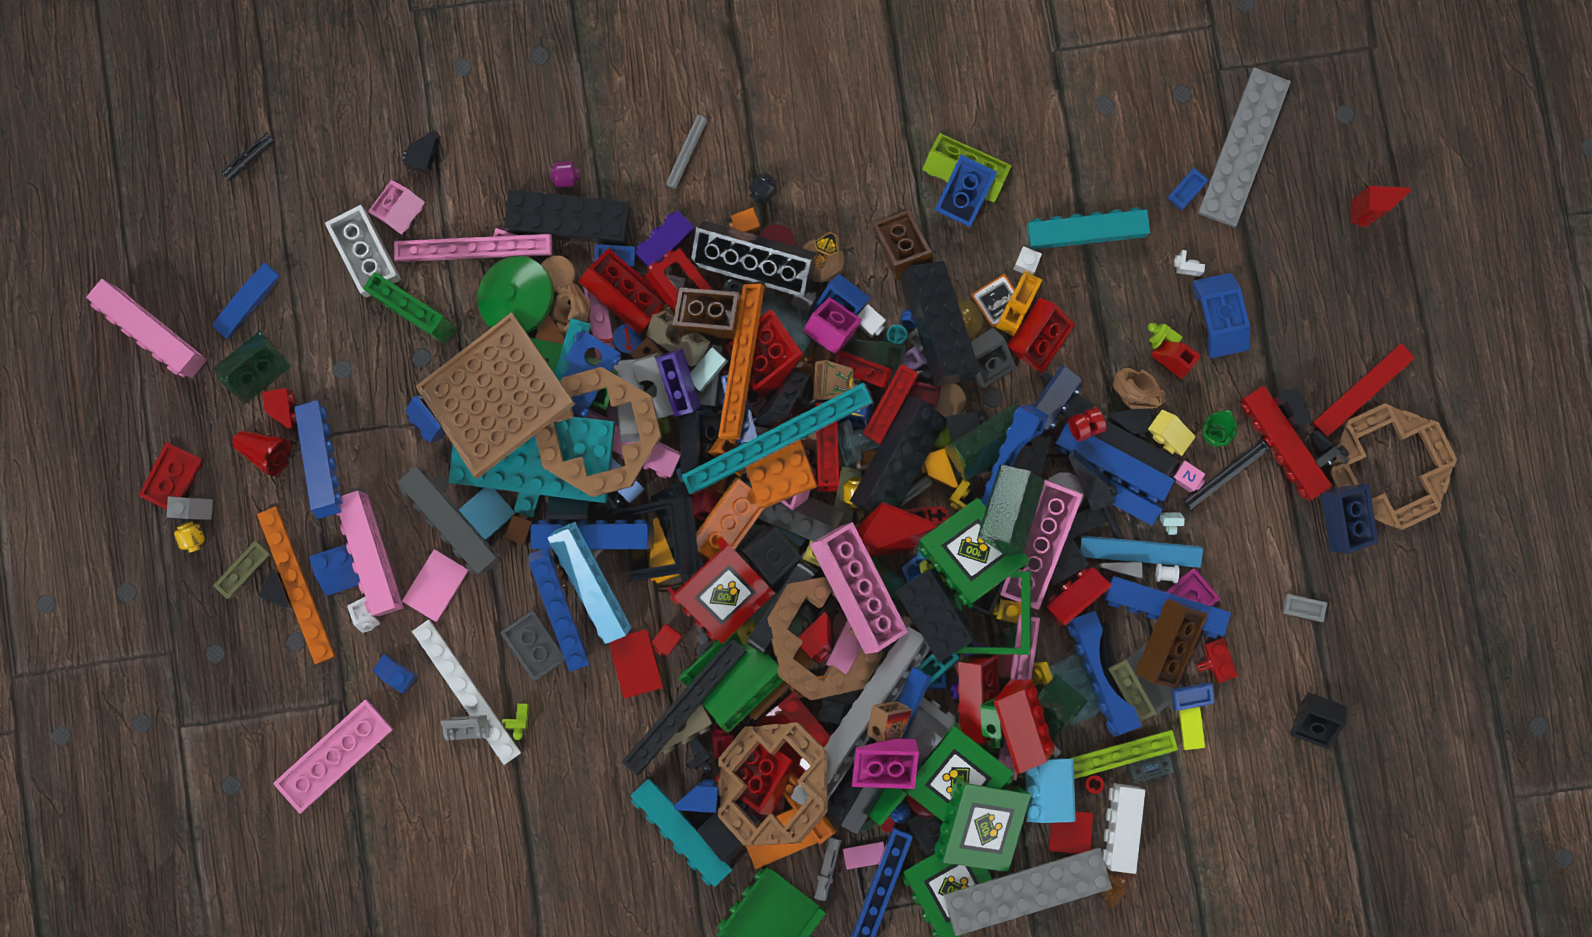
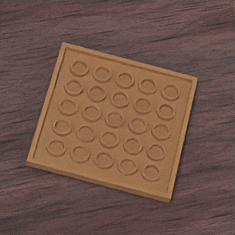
[416,312,575,479]

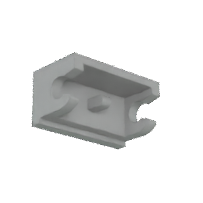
[441,715,489,740]

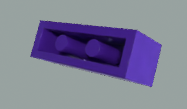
[635,210,695,267]
[656,349,701,417]

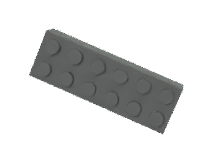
[397,466,503,576]

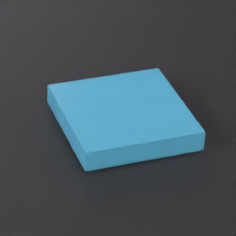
[459,488,516,540]

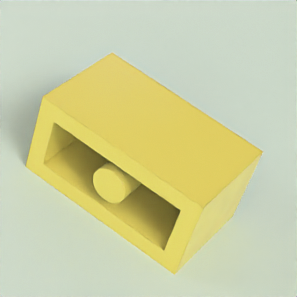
[1148,410,1196,456]

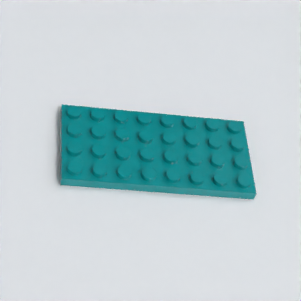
[449,416,616,503]

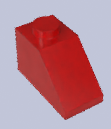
[652,624,684,656]

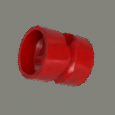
[1068,407,1106,442]

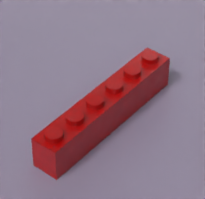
[1239,385,1333,501]

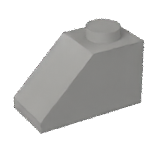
[166,496,213,520]

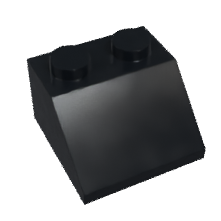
[546,496,592,522]
[1290,692,1347,749]

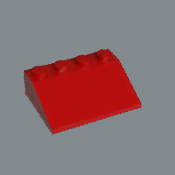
[753,692,830,779]

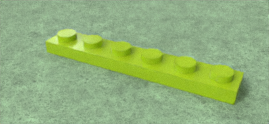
[1067,730,1178,779]

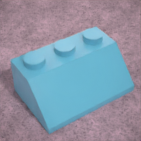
[1025,758,1076,823]

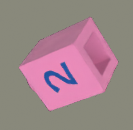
[1172,461,1205,492]

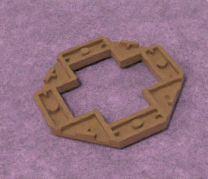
[535,367,662,497]
[1329,403,1457,530]
[768,577,883,700]
[718,722,828,846]

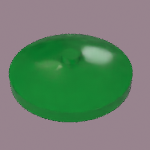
[477,256,554,333]

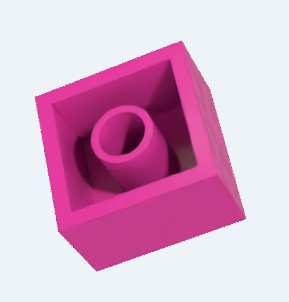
[803,297,862,355]

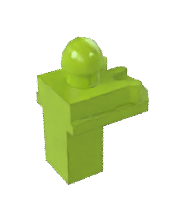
[1148,323,1183,349]
[502,703,529,740]

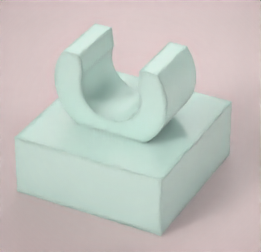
[1160,512,1184,535]

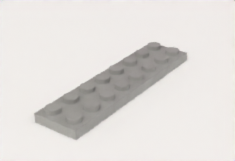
[1197,67,1291,228]
[943,848,1112,936]

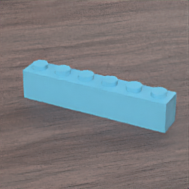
[548,522,632,644]

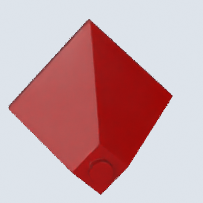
[725,309,803,398]
[856,502,937,556]
[715,743,794,815]

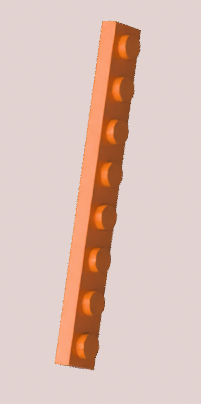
[718,284,765,439]
[257,506,335,664]

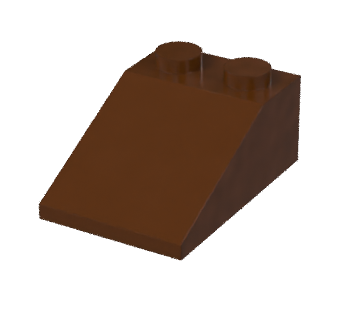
[872,210,933,281]
[673,287,741,339]

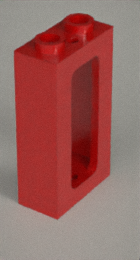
[645,248,713,333]

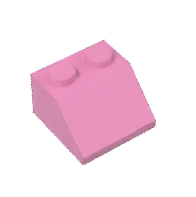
[368,180,425,234]

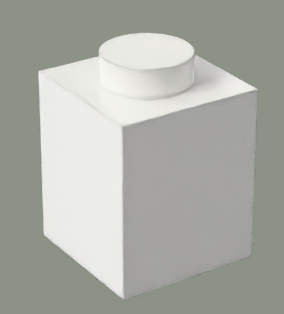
[1013,246,1042,275]
[857,305,886,338]

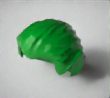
[1202,410,1238,447]

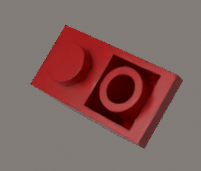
[1150,340,1201,379]
[262,388,297,430]

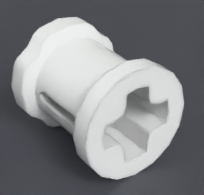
[1155,564,1179,584]

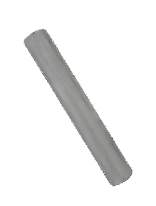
[666,115,707,189]

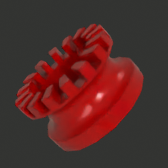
[1084,775,1104,794]

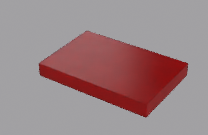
[138,442,204,510]
[609,629,663,699]

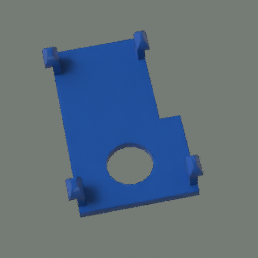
[563,329,622,417]

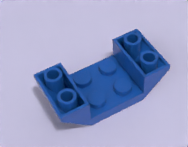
[1192,273,1250,359]

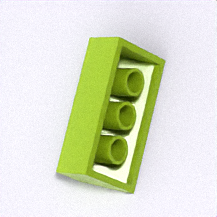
[922,133,1012,203]

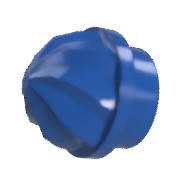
[900,308,916,329]
[890,803,911,824]

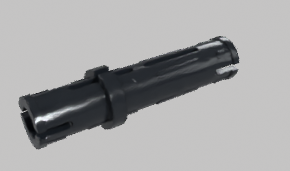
[221,133,275,181]

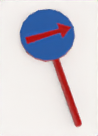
[599,324,642,354]

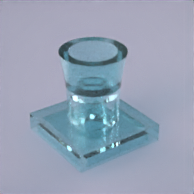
[837,420,880,467]

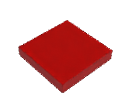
[1048,811,1093,854]

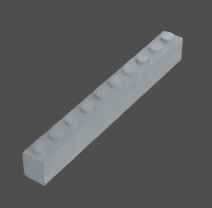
[790,626,930,806]

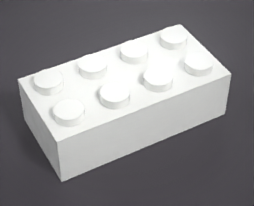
[325,205,401,298]
[1102,783,1145,874]

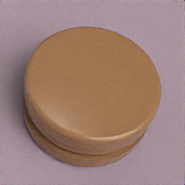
[541,256,577,295]
[932,383,966,418]

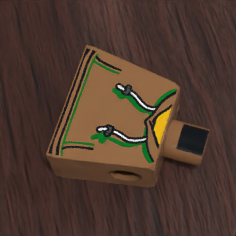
[813,360,862,401]

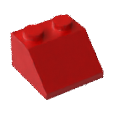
[798,612,833,664]

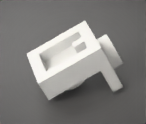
[1174,250,1205,277]
[347,597,380,633]

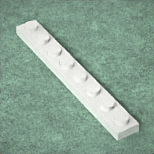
[412,620,522,765]

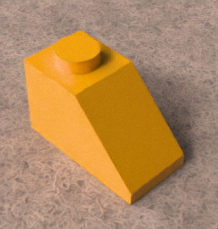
[920,448,958,489]

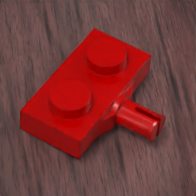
[1196,638,1238,683]

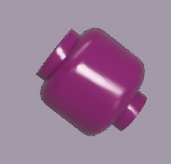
[551,161,579,187]

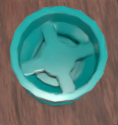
[886,325,907,347]

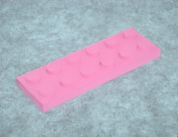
[273,699,394,814]

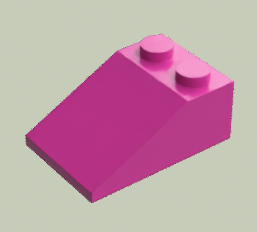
[852,739,919,789]

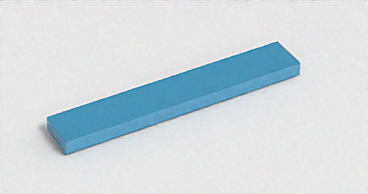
[1079,535,1203,568]

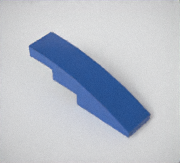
[212,263,280,339]

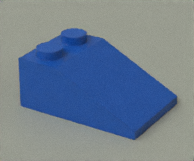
[934,155,997,227]

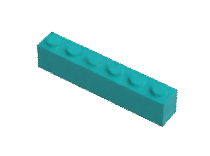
[1026,207,1150,250]
[630,777,733,887]

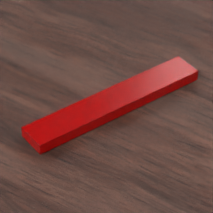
[1312,343,1415,437]

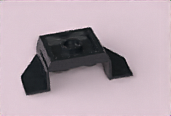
[737,524,802,595]

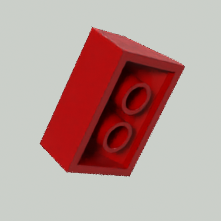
[1351,186,1411,227]
[1007,298,1075,373]
[1044,567,1112,626]

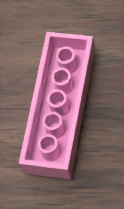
[86,279,207,378]
[1000,479,1084,610]
[337,491,404,616]
[810,522,908,654]

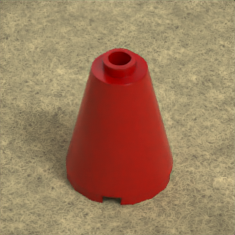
[232,431,292,476]

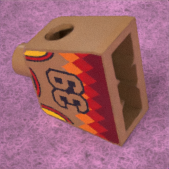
[867,701,913,743]

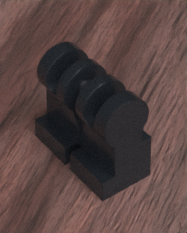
[1273,387,1311,428]

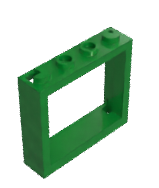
[363,272,457,345]
[952,571,1031,655]

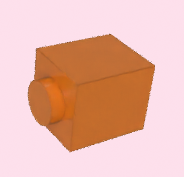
[728,207,760,234]

